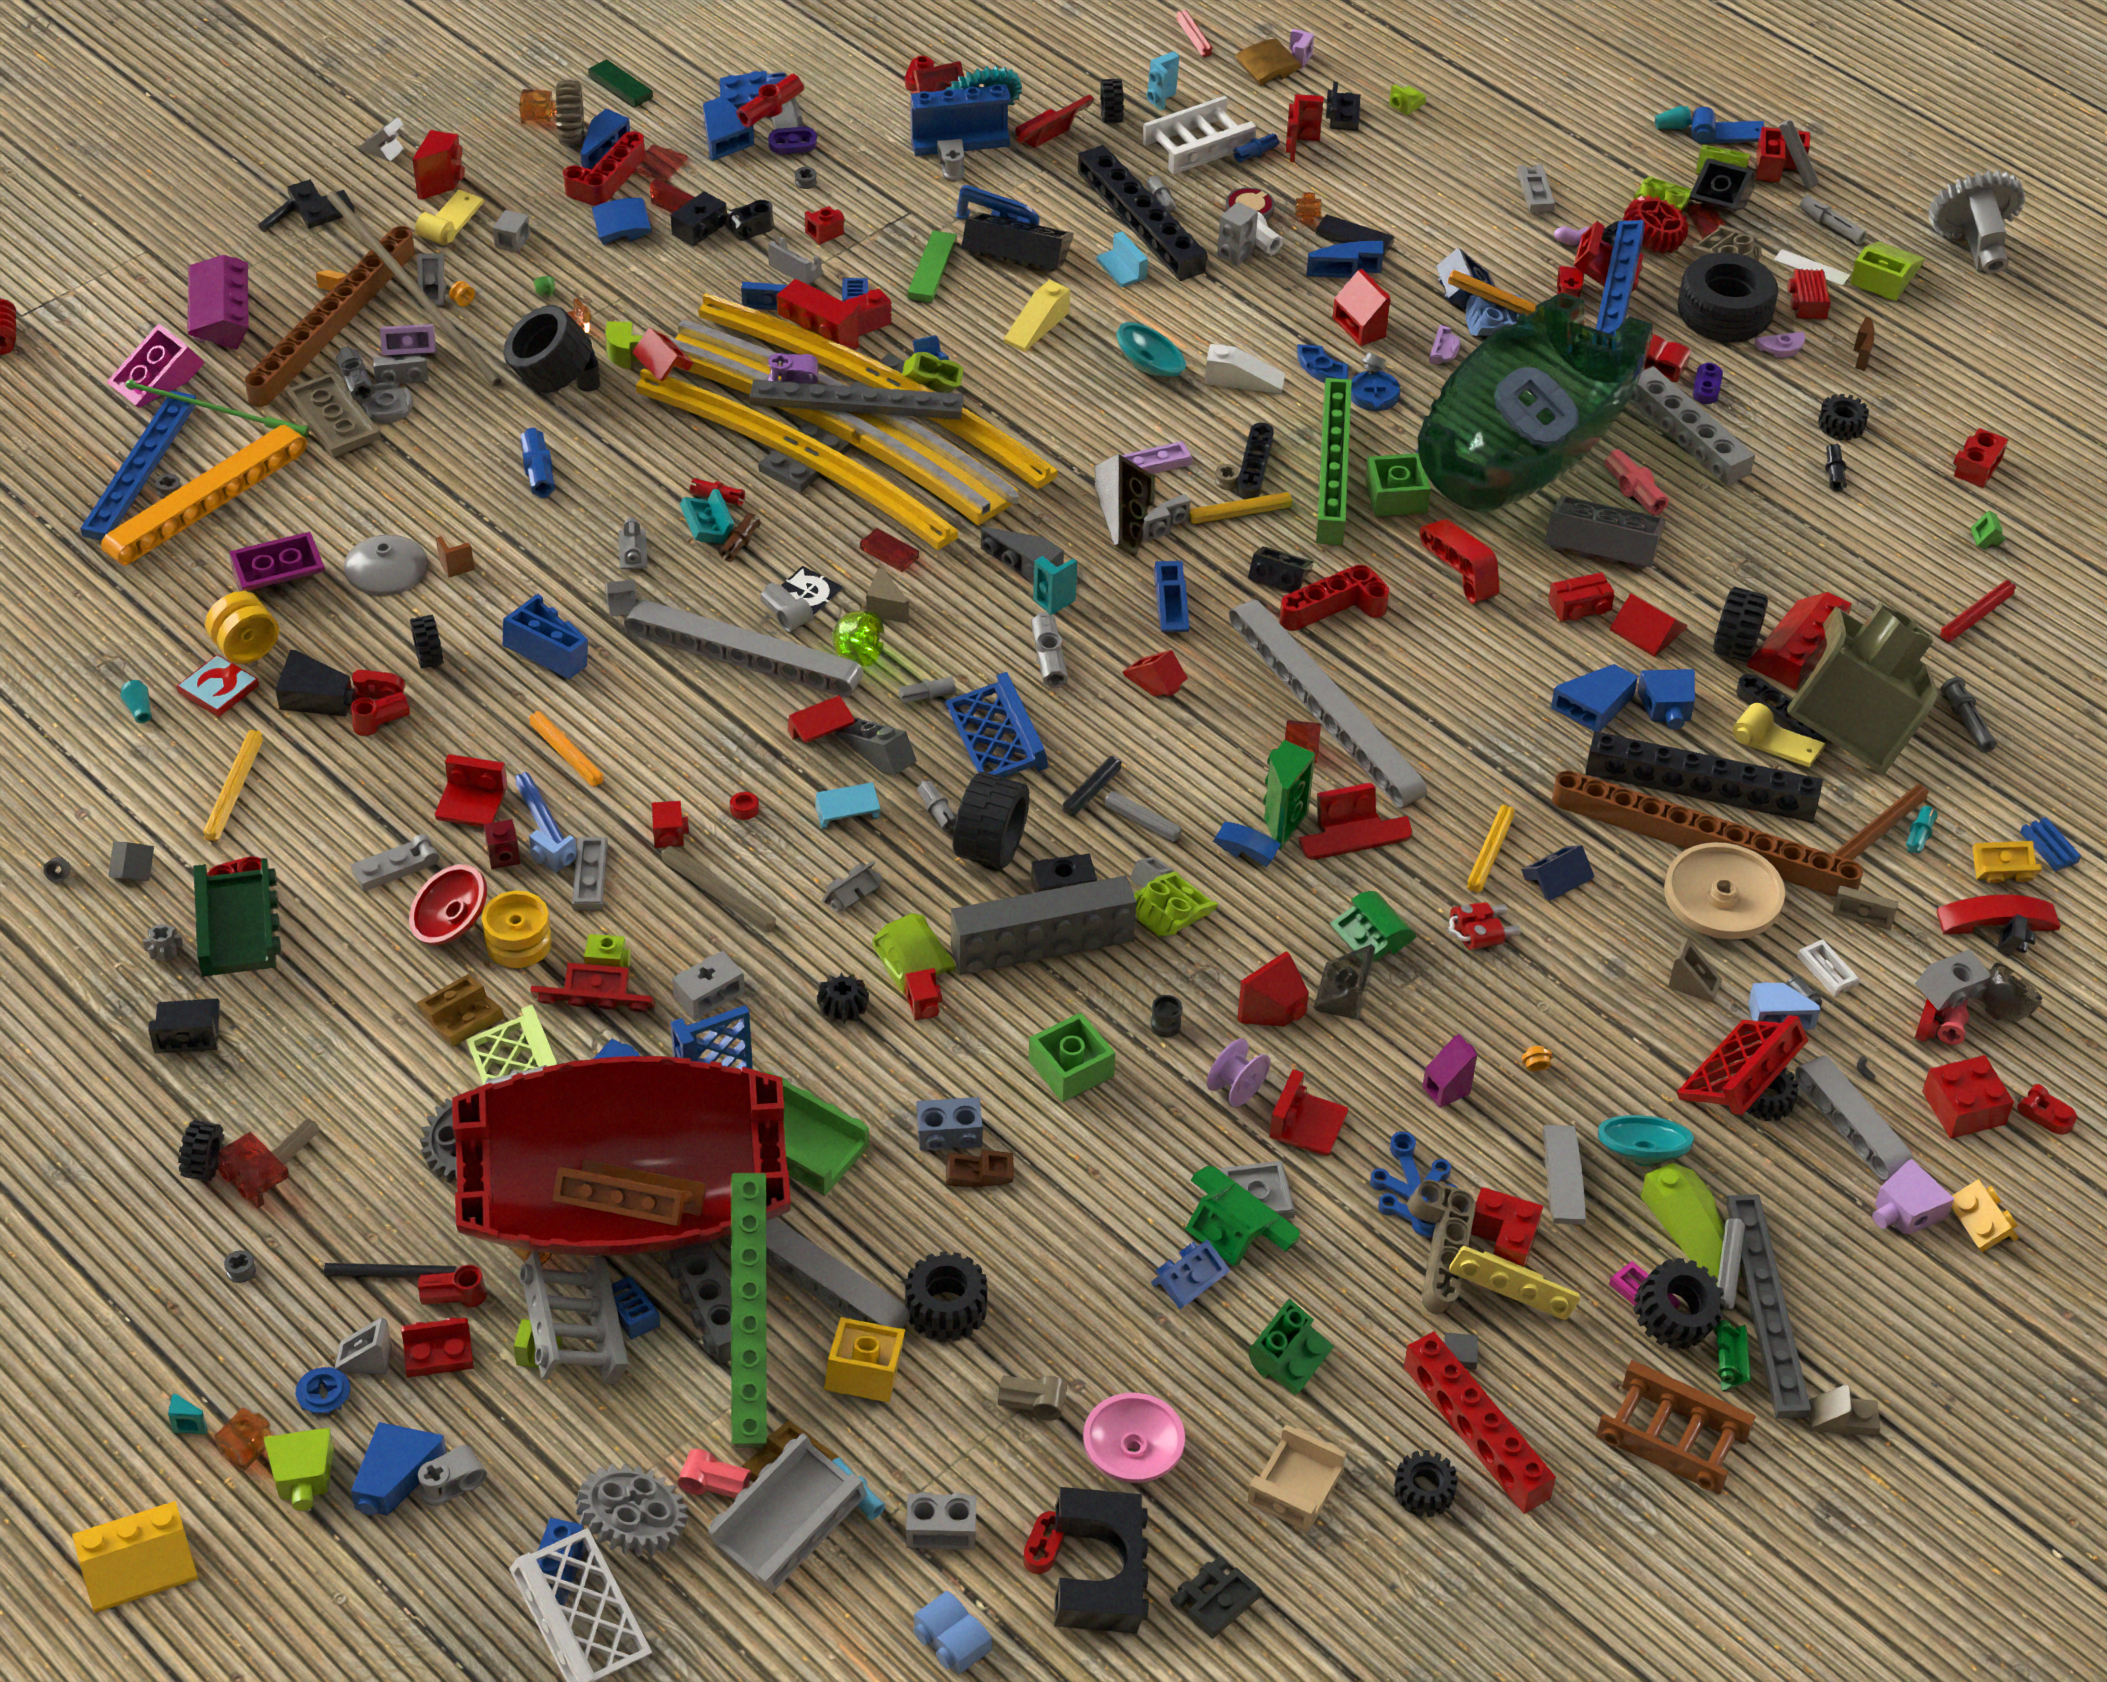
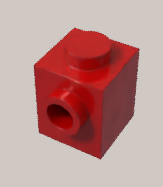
[651,801,689,848]

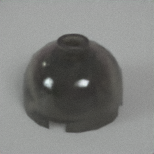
[1981,962,2043,1021]

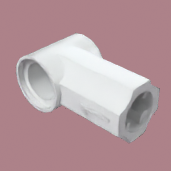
[1255,212,1283,256]

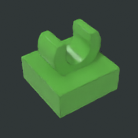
[1971,511,2006,550]

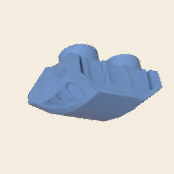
[1465,294,1531,336]

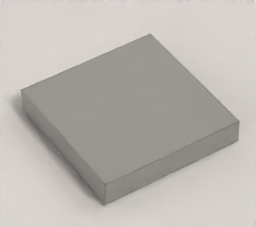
[1220,1161,1295,1219]

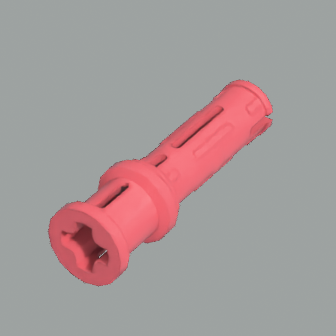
[1937,999,1969,1045]

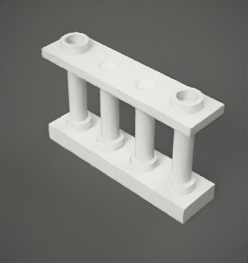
[1143,96,1256,174]

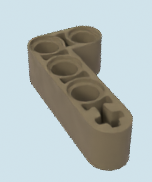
[1407,1180,1475,1314]

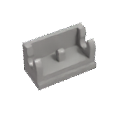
[768,237,823,285]

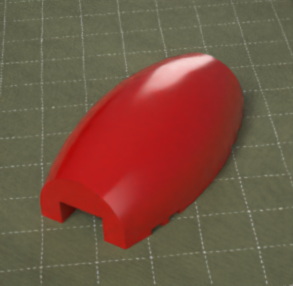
[452,1056,791,1256]

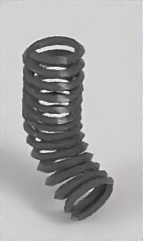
[1857,1056,1875,1081]

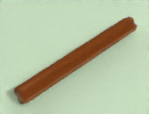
[1833,784,1929,860]

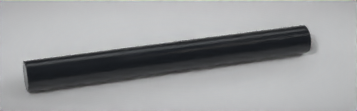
[324,1263,457,1278]

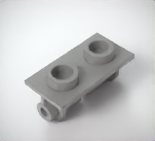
[619,517,648,570]
[822,860,883,912]

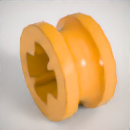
[449,281,475,307]

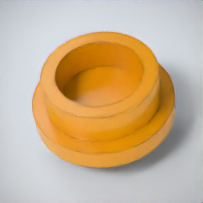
[1521,1046,1553,1071]

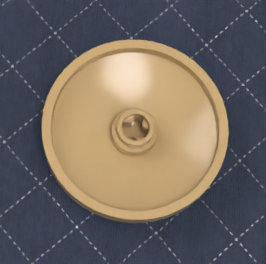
[1664,842,1785,939]

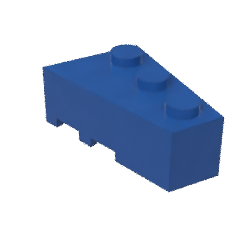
[502,594,588,679]

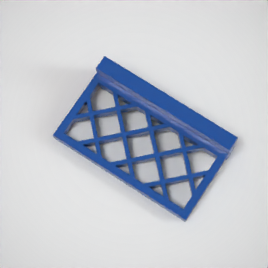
[945,672,1049,778]
[670,1005,753,1069]

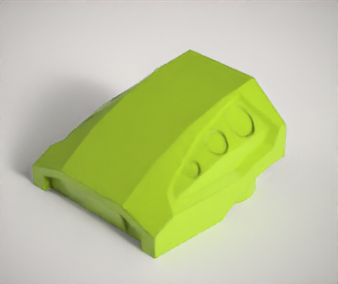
[1633,176,1692,210]
[1134,871,1218,936]
[872,913,956,994]

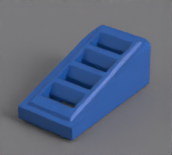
[842,278,868,302]
[611,1276,660,1340]

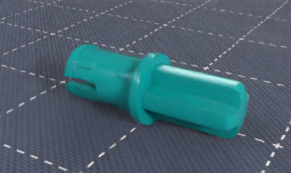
[1906,806,1938,854]

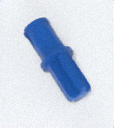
[1233,133,1280,163]

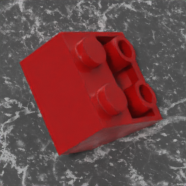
[1332,269,1391,347]

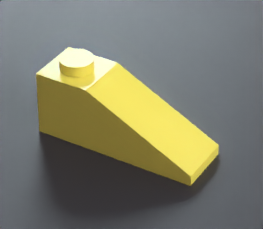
[1004,279,1070,352]

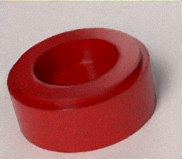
[730,792,759,820]

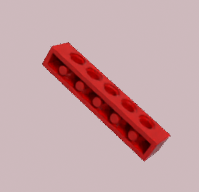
[1404,1331,1556,1514]

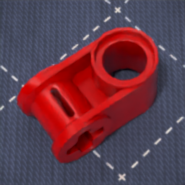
[1557,266,1584,310]

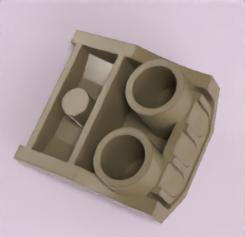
[1690,225,1762,261]

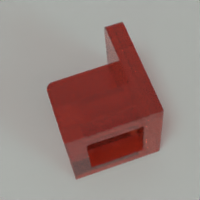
[1285,720,1321,763]

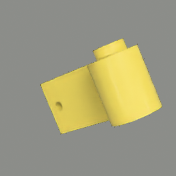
[415,189,484,246]
[1732,703,1825,768]

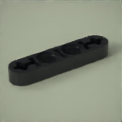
[1237,423,1274,499]
[1736,674,1827,743]

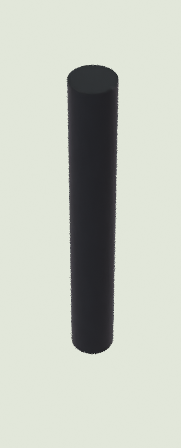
[258,198,296,232]

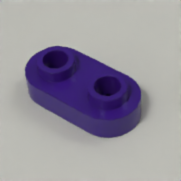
[768,127,817,154]
[1692,363,1723,404]

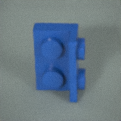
[1151,1239,1231,1309]

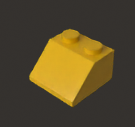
[824,1317,905,1403]

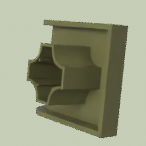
[1787,602,1938,775]

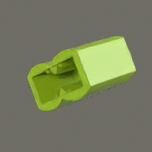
[902,352,964,393]

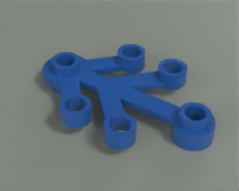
[1370,1131,1458,1238]

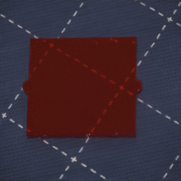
[635,144,688,182]

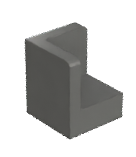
[109,842,154,881]

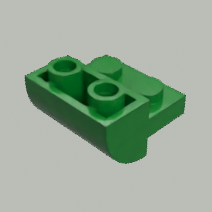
[1330,891,1417,967]
[1249,1298,1334,1396]

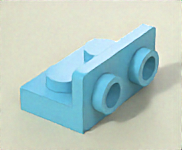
[1147,51,1180,111]

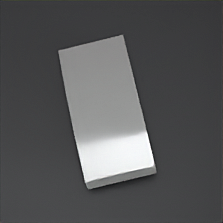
[1143,494,1190,541]

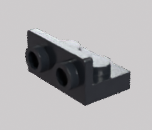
[1326,81,1361,131]
[1248,546,1314,593]

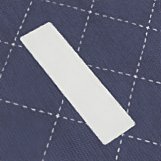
[1774,249,1850,285]

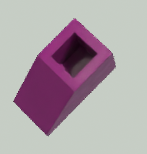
[1422,1034,1477,1108]

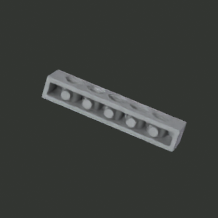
[1626,366,1755,486]

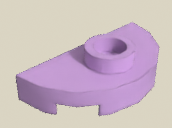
[1429,325,1460,364]
[1754,331,1805,358]

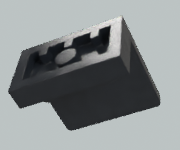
[148,998,220,1054]

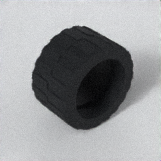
[503,305,592,394]
[952,771,1030,869]

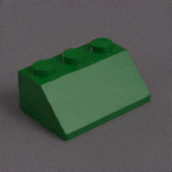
[1263,740,1315,849]

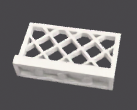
[509,1528,652,1682]

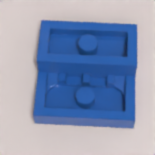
[592,198,652,245]

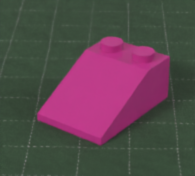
[107,323,205,408]

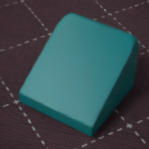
[168,1394,208,1434]

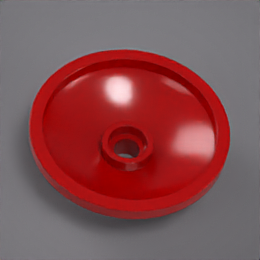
[409,864,487,946]

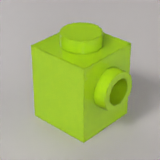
[584,934,631,967]

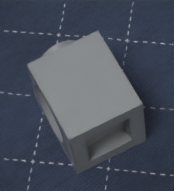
[493,210,530,253]

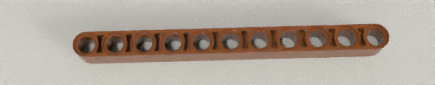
[245,226,415,407]
[1552,770,1863,897]

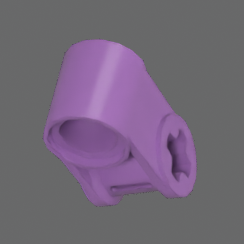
[768,353,818,384]

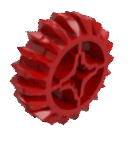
[1623,195,1690,254]

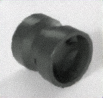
[1150,995,1183,1038]

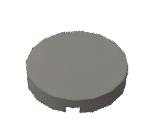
[359,382,413,423]

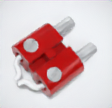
[1447,902,1521,950]

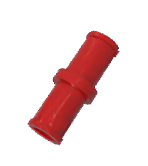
[689,478,745,507]

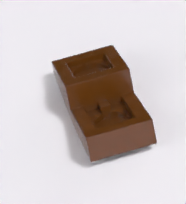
[1853,317,1875,371]
[946,1149,1014,1187]

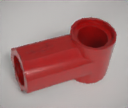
[351,692,410,736]
[418,1265,487,1307]

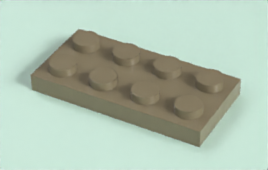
[286,372,381,458]

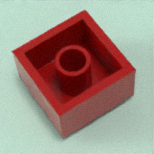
[1922,1055,2014,1139]

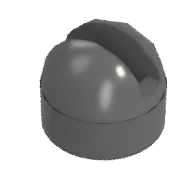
[43,857,71,883]

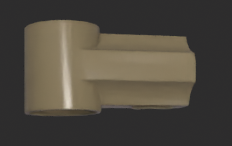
[998,1375,1067,1421]

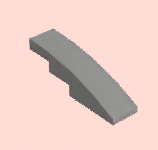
[1542,1125,1586,1225]

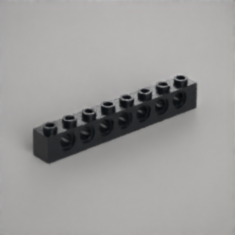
[1078,145,1208,281]
[1585,731,1823,823]

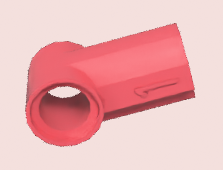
[677,1449,751,1498]

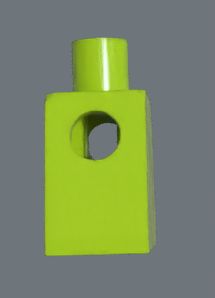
[264,1427,334,1511]

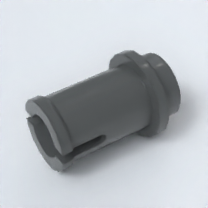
[1786,976,1822,1007]

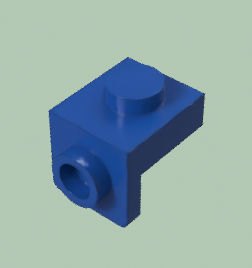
[913,335,949,361]

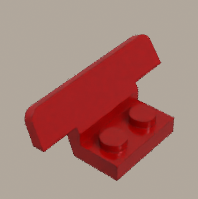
[1015,94,1094,148]
[1299,782,1412,860]

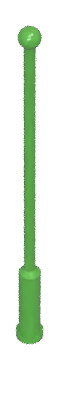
[126,379,310,439]

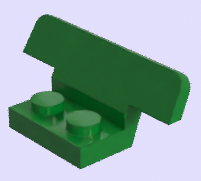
[1185,1166,1300,1266]

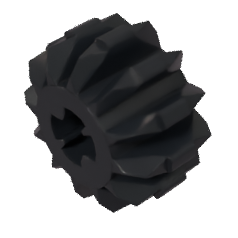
[817,972,869,1025]

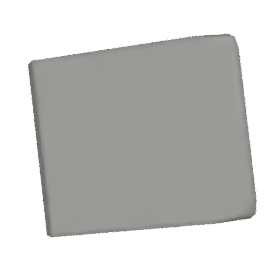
[1130,856,1174,888]

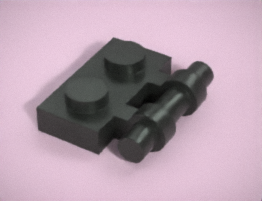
[1170,1556,1262,1639]

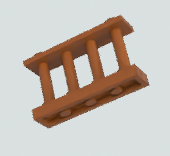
[553,1159,707,1226]
[1596,1360,1756,1494]

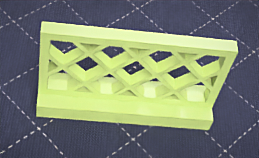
[466,1004,557,1085]

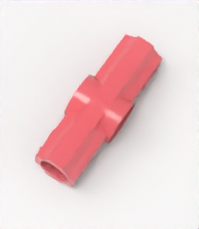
[1604,449,1669,516]

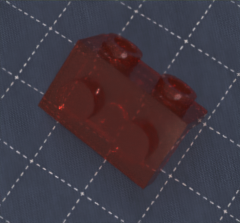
[218,1131,289,1208]

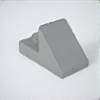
[359,117,404,161]
[417,253,447,305]
[604,579,636,616]

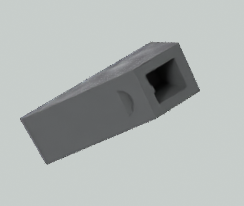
[981,527,1064,582]
[835,718,917,775]

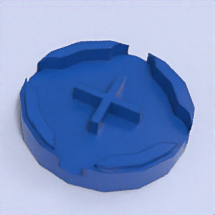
[1351,371,1400,411]

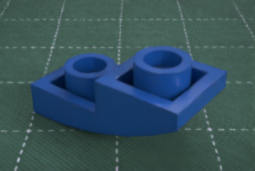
[1212,822,1281,867]

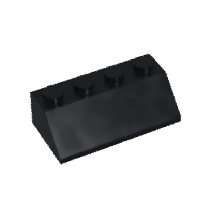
[961,212,1074,271]

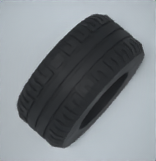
[1677,252,1779,342]

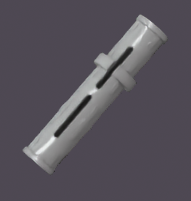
[1799,195,1867,245]

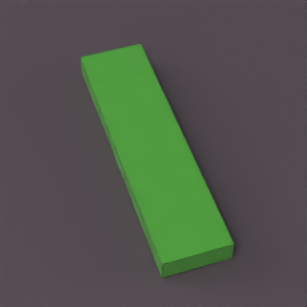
[908,230,957,303]

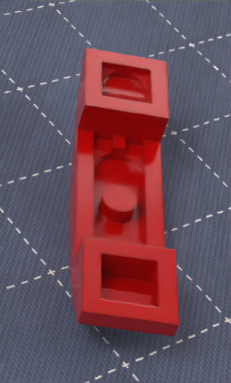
[1936,894,2061,934]

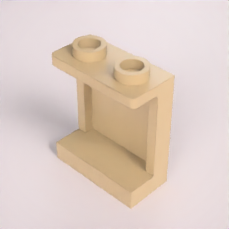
[1247,1425,1346,1532]

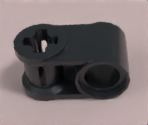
[724,199,774,241]
[575,345,600,392]

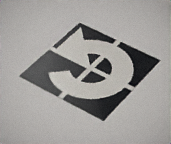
[781,566,844,615]

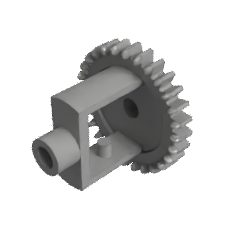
[1928,170,2025,274]

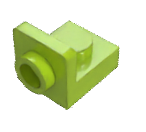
[1389,84,1426,115]

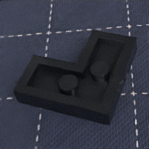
[287,179,355,229]

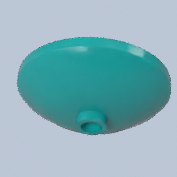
[1116,322,1186,377]
[1598,1115,1694,1166]

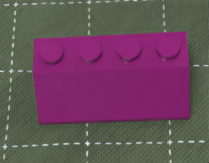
[187,255,249,350]

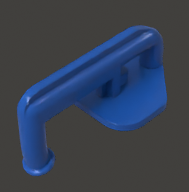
[956,185,1040,225]

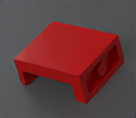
[1573,221,1644,293]

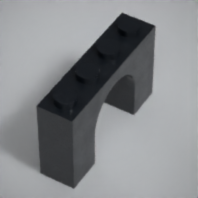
[1054,1487,1149,1634]

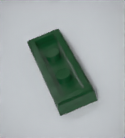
[588,59,653,107]

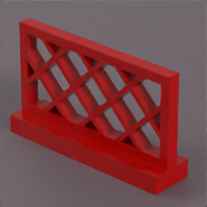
[1676,1015,1808,1115]

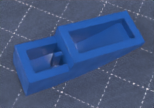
[1306,241,1383,278]
[1154,561,1189,633]

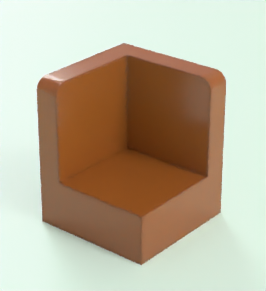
[436,536,475,578]

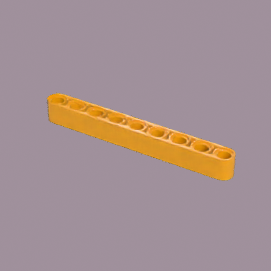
[101,425,307,565]

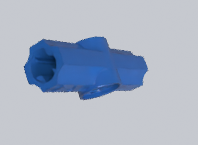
[520,428,555,498]

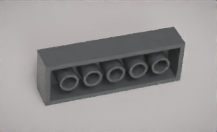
[951,875,1136,975]

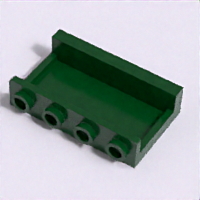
[193,858,282,977]

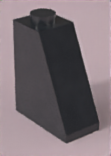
[275,650,356,717]

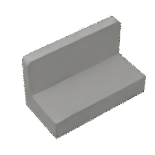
[770,97,803,129]

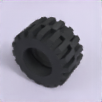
[1713,586,1768,662]
[905,1251,988,1342]
[1634,1258,1725,1350]

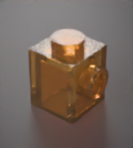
[215,1407,271,1471]

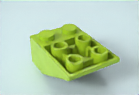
[1850,241,1925,301]

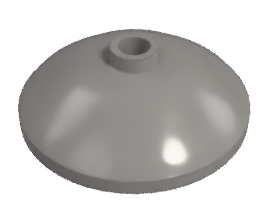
[344,534,428,596]

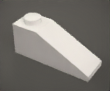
[1205,344,1285,394]

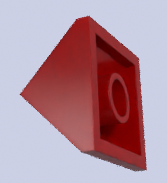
[1610,593,1687,657]

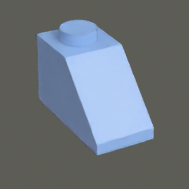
[1748,982,1820,1030]

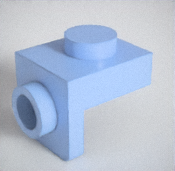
[529,829,577,873]

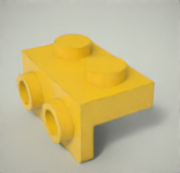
[1972,841,2042,883]
[1952,1179,2019,1253]

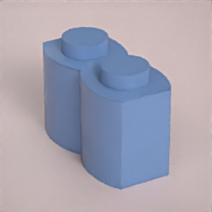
[913,1591,992,1675]

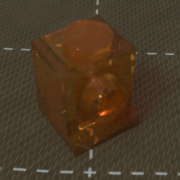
[519,89,556,124]

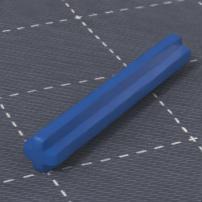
[515,772,564,844]

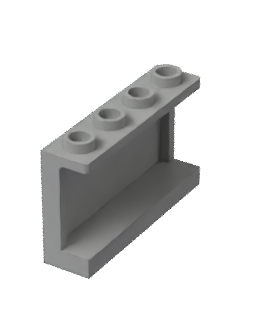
[707,1433,867,1595]

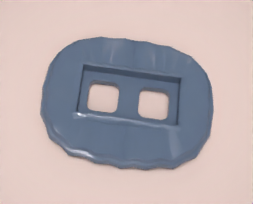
[1494,367,1579,448]

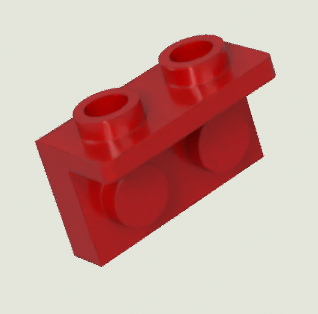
[401,1317,474,1378]

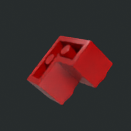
[1756,127,1810,182]
[1471,1187,1544,1267]

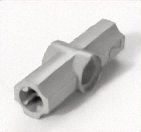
[1031,612,1068,689]

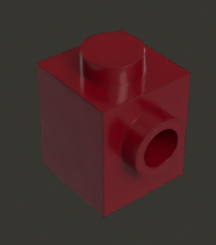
[483,819,520,869]

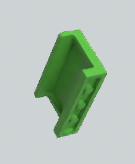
[766,1071,869,1196]

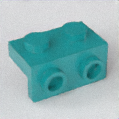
[680,489,734,544]

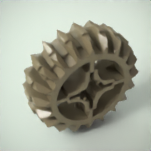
[556,79,584,146]

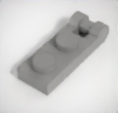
[1517,164,1555,213]
[351,834,440,892]

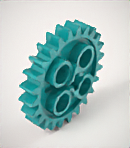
[946,66,1022,105]

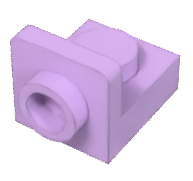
[1290,29,1314,68]

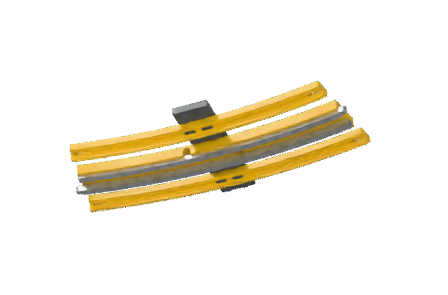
[636,293,1058,550]

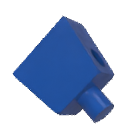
[1637,669,1695,730]

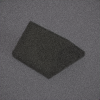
[1313,944,1375,1020]

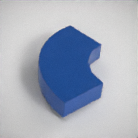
[1297,344,1348,383]

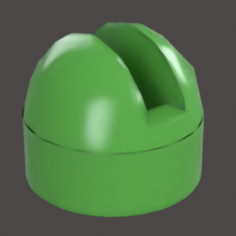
[534,276,555,297]

